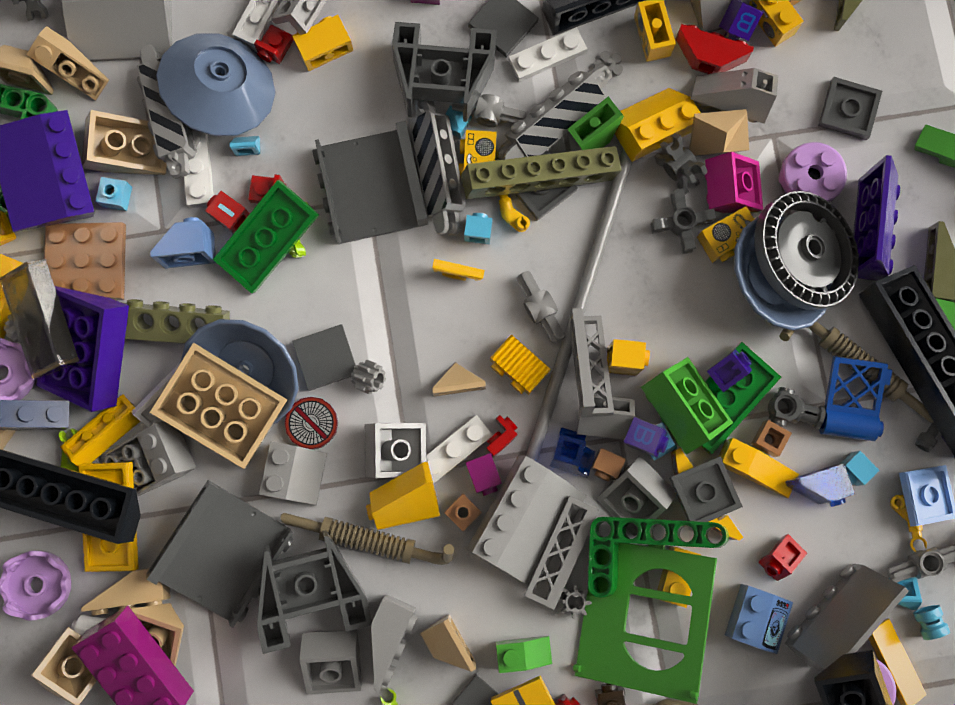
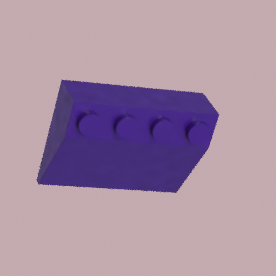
[0,110,94,233]
[853,155,901,281]
[37,285,129,412]

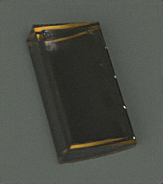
[0,259,79,379]

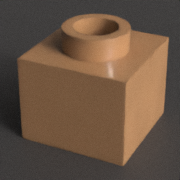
[751,420,792,457]
[590,448,626,482]
[444,494,482,531]

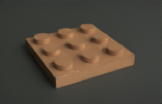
[43,222,126,301]

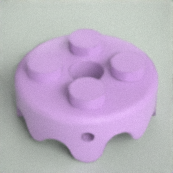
[779,142,847,202]
[0,338,36,400]
[0,551,72,621]

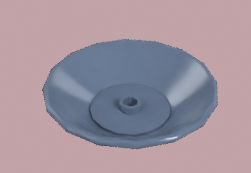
[156,33,276,136]
[734,216,832,331]
[180,319,299,424]

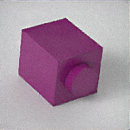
[465,453,502,496]

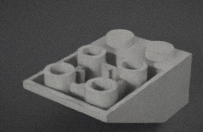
[691,68,778,124]
[100,422,196,497]
[371,595,418,692]

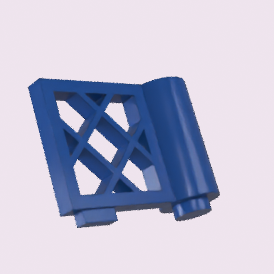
[819,356,892,441]

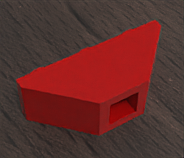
[676,24,754,74]

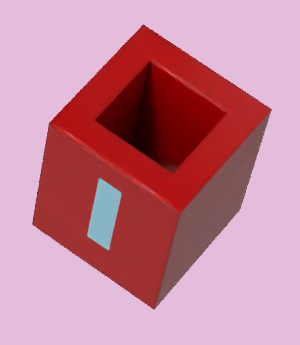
[205,191,250,234]

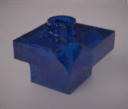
[550,427,596,478]

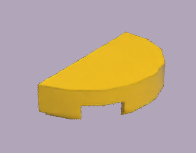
[432,259,485,281]

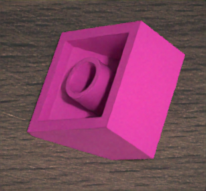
[705,151,763,213]

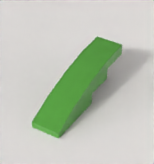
[914,124,955,168]

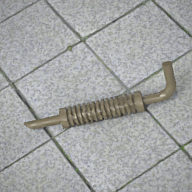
[779,321,934,423]
[280,513,454,565]

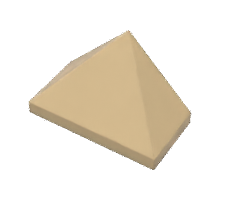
[432,362,486,397]

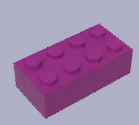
[72,605,194,705]

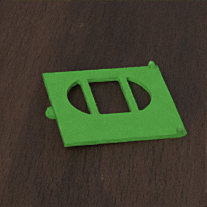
[573,543,717,704]

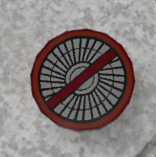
[285,397,338,450]

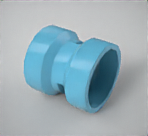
[913,605,950,640]

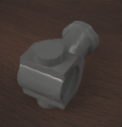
[768,387,826,429]

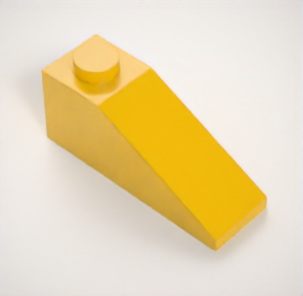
[718,438,799,498]

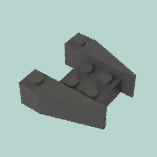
[392,22,497,122]
[257,530,372,654]

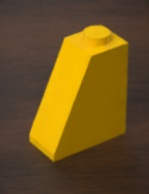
[366,462,440,530]

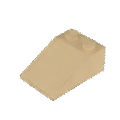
[82,110,167,175]

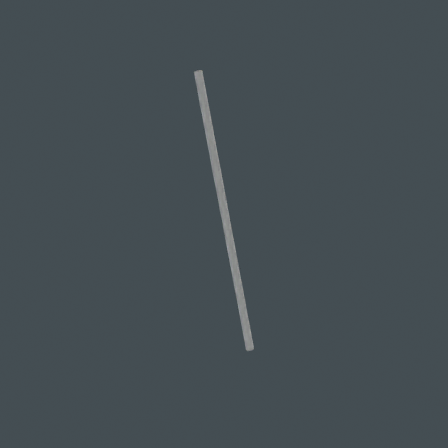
[525,149,632,462]

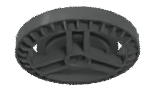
[754,191,859,310]

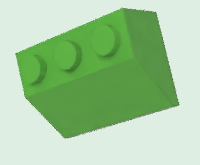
[641,357,733,455]

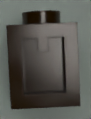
[595,683,626,705]

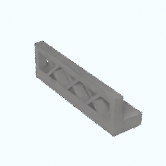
[271,0,327,35]
[569,308,614,417]
[524,496,599,610]

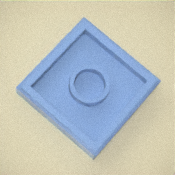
[899,465,955,526]

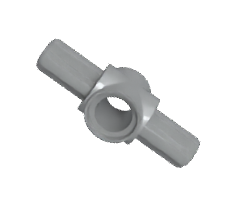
[452,94,526,127]
[517,271,565,343]
[887,544,955,583]

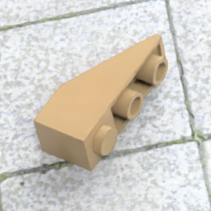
[26,26,109,101]
[81,568,171,616]

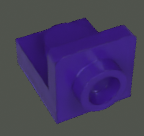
[707,349,752,392]

